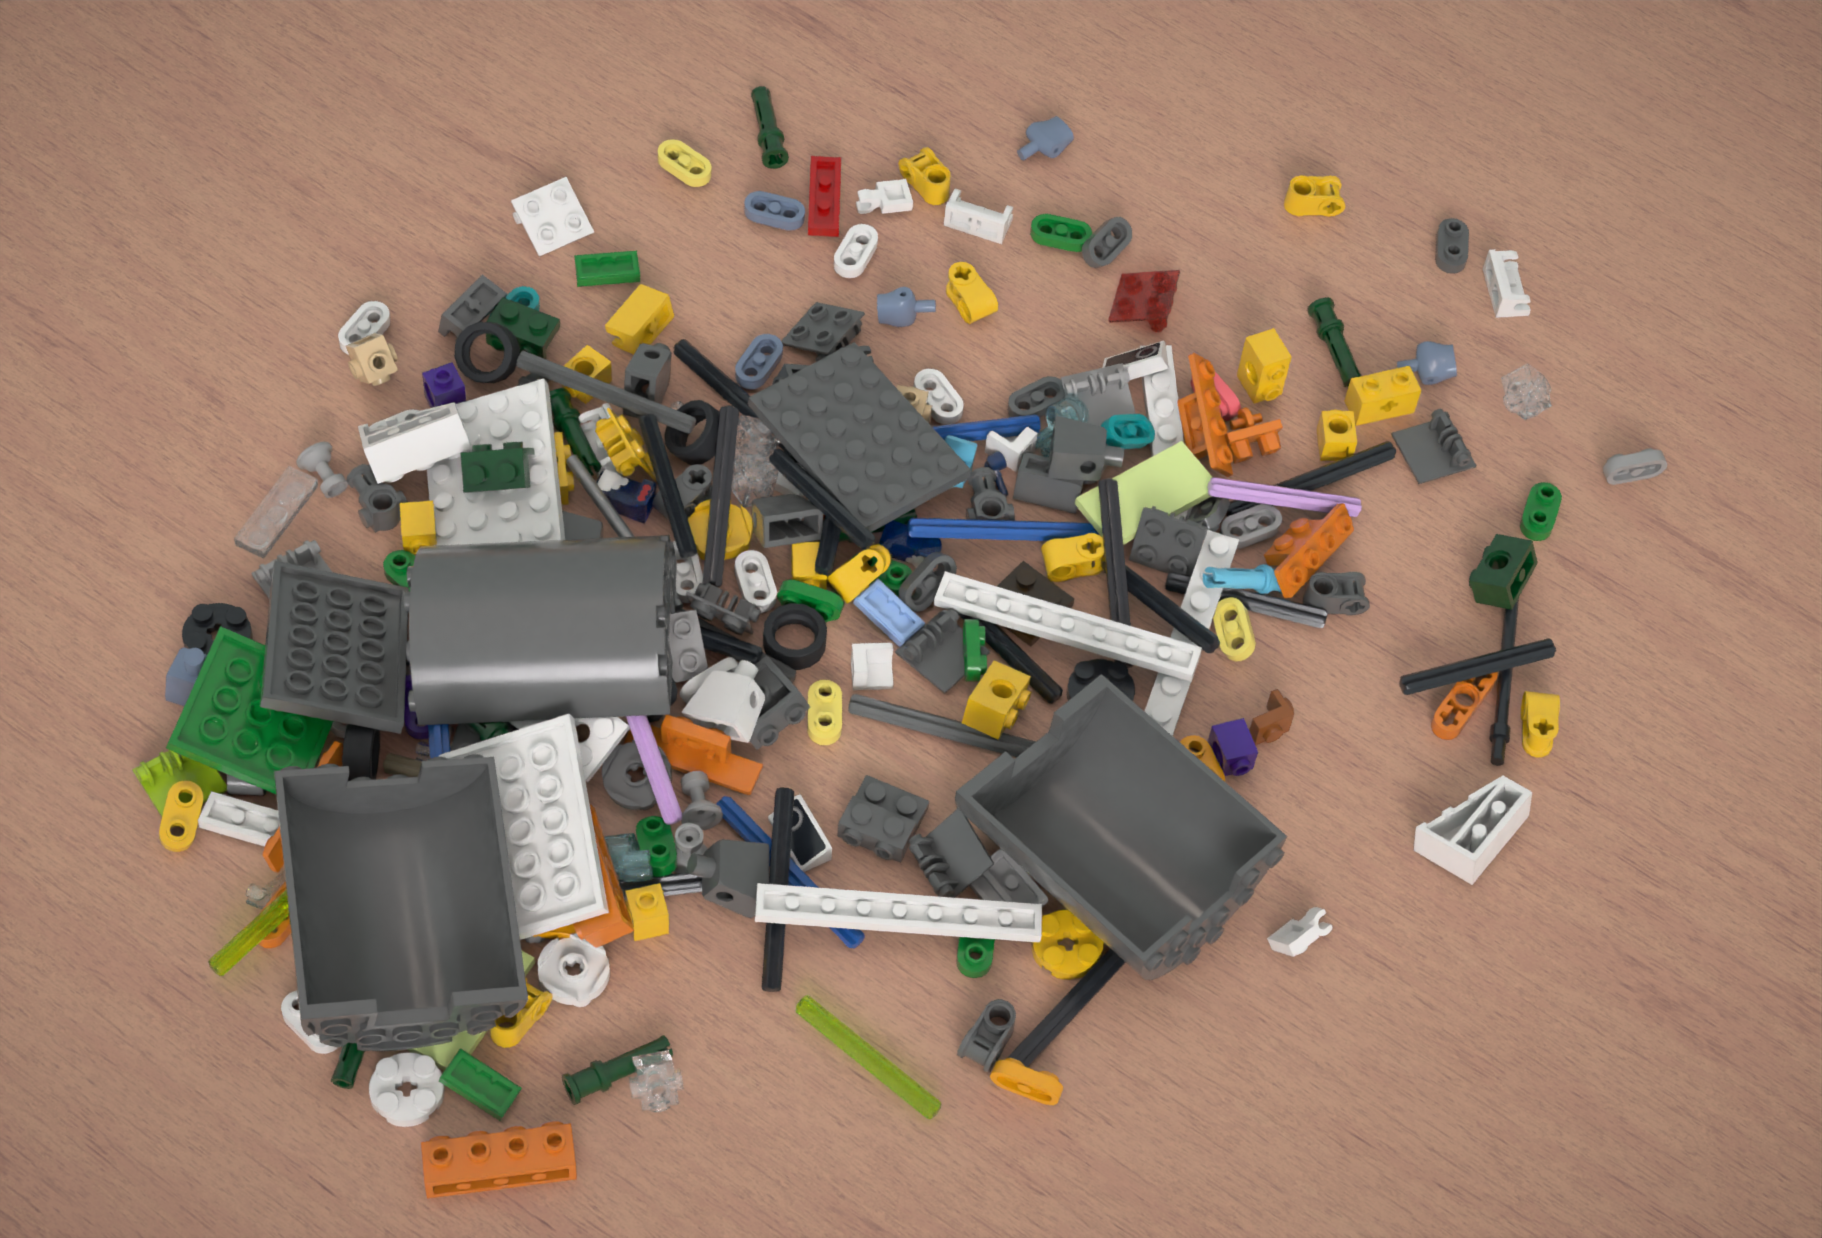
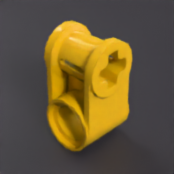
[898,147,951,205]
[1284,175,1345,217]
[946,262,998,324]
[1041,533,1105,582]
[827,544,891,604]
[1521,691,1560,758]
[490,977,553,1048]

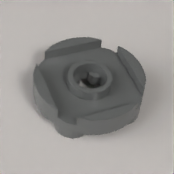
[602,740,672,811]

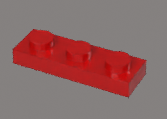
[808,156,841,237]

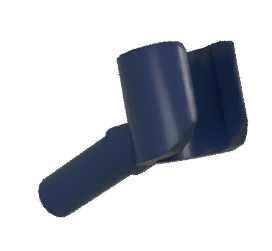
[984,451,1009,497]

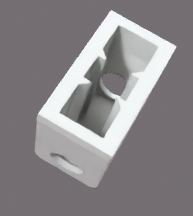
[682,660,765,743]

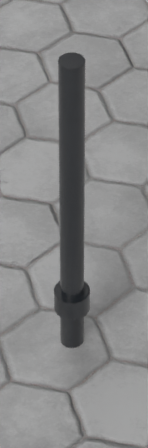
[1489,598,1519,766]

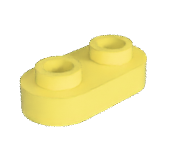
[658,139,712,187]
[1213,597,1256,661]
[807,680,842,745]

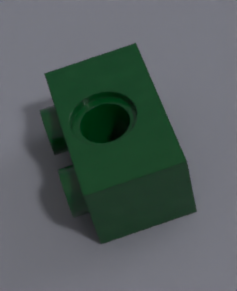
[1469,534,1538,610]

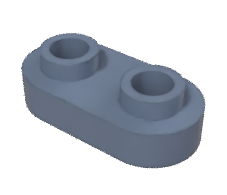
[744,191,805,230]
[735,334,783,389]

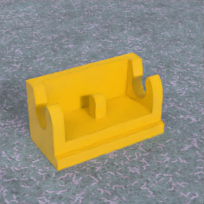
[605,284,674,355]

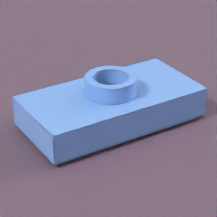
[853,578,925,647]

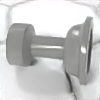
[296,442,348,498]
[680,771,723,830]
[674,823,708,873]

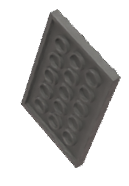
[748,342,971,532]
[260,561,409,734]

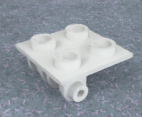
[511,177,594,257]

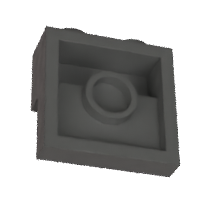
[749,655,810,750]
[837,775,929,863]

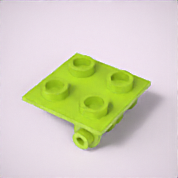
[132,750,227,817]

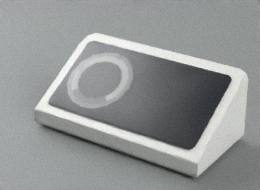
[1102,340,1169,380]
[768,794,832,872]

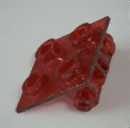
[1108,270,1180,332]

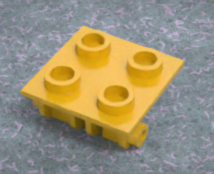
[595,408,658,484]

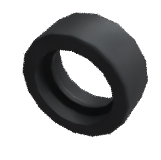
[454,322,520,383]
[664,400,719,465]
[763,603,827,670]
[342,724,380,781]

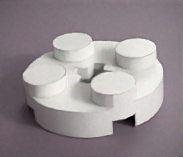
[537,934,610,1007]
[369,1053,445,1127]

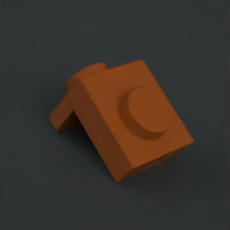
[1249,689,1294,746]

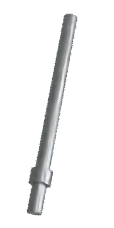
[566,455,683,612]

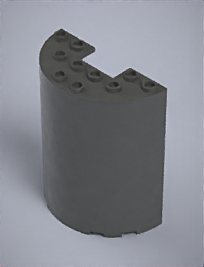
[404,535,677,725]
[955,674,1287,980]
[274,754,528,1051]

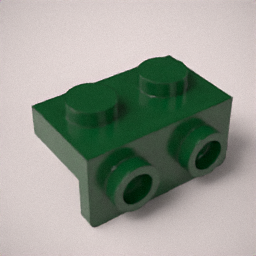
[486,297,560,360]
[460,442,535,493]

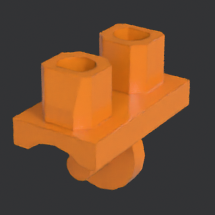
[1225,407,1283,464]

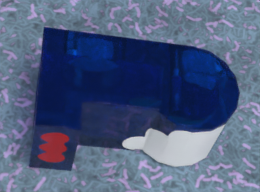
[596,470,656,524]
[879,520,942,569]

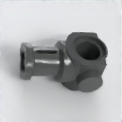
[346,464,408,533]
[966,467,1015,521]

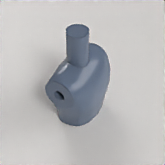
[1017,116,1074,161]
[877,287,936,327]
[1397,341,1457,385]

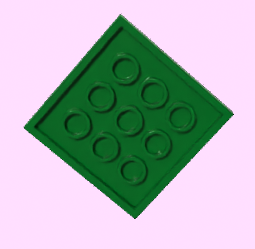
[166,626,334,794]

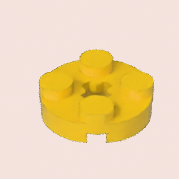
[688,499,753,560]
[1031,910,1103,980]

